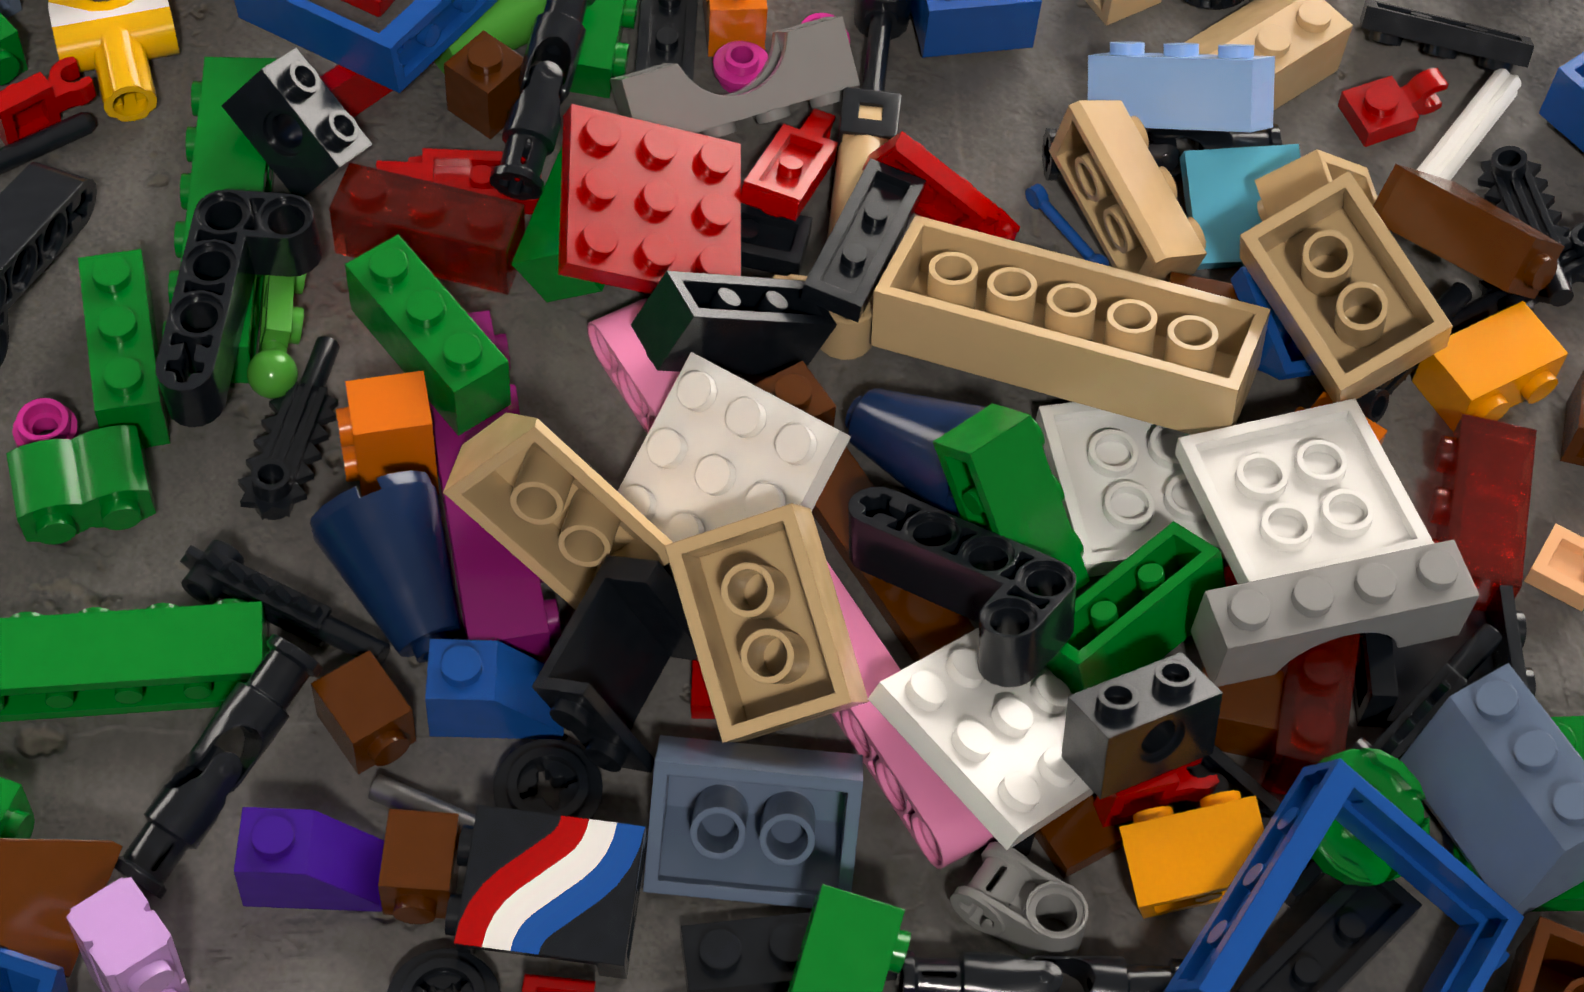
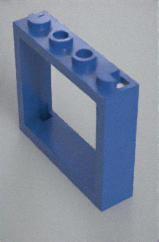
[234,0,498,93]
[1164,759,1524,992]

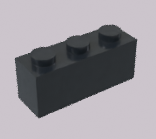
[631,271,837,375]

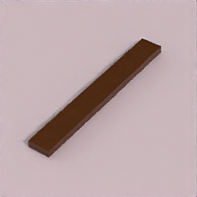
[812,447,1122,879]

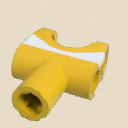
[48,0,180,122]

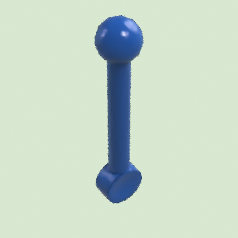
[1025,183,1110,266]

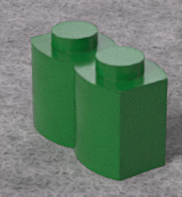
[6,425,156,545]

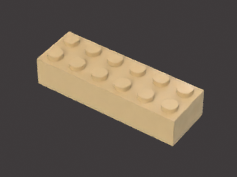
[871,215,1271,435]

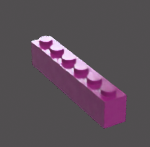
[429,310,561,664]

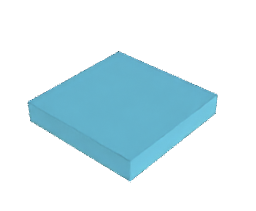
[1180,144,1301,270]

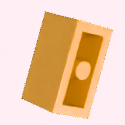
[1412,301,1568,435]
[1119,790,1264,919]

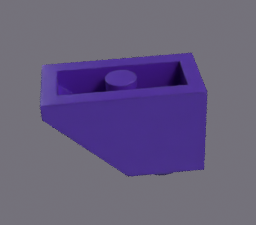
[234,807,384,912]

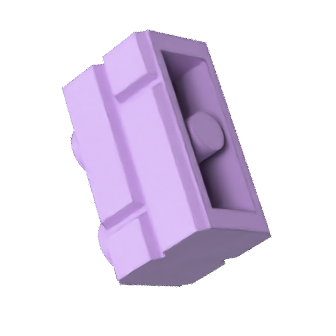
[66,877,190,992]

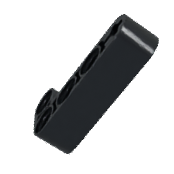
[0,162,97,367]
[156,189,322,427]
[848,487,1076,687]

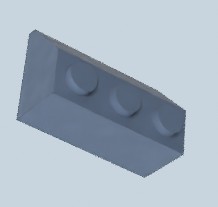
[1400,663,1584,915]
[643,735,863,908]

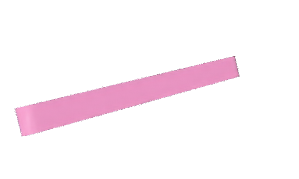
[587,298,996,869]

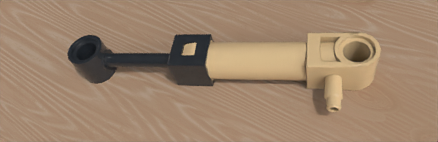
[772,0,912,360]

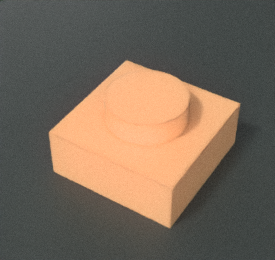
[1524,524,1584,611]

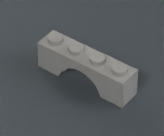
[610,16,860,138]
[1190,539,1480,687]

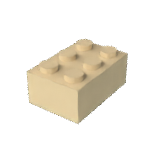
[1240,171,1453,403]
[665,503,869,743]

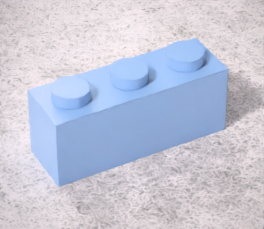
[1088,41,1275,133]

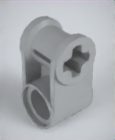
[950,842,1088,958]

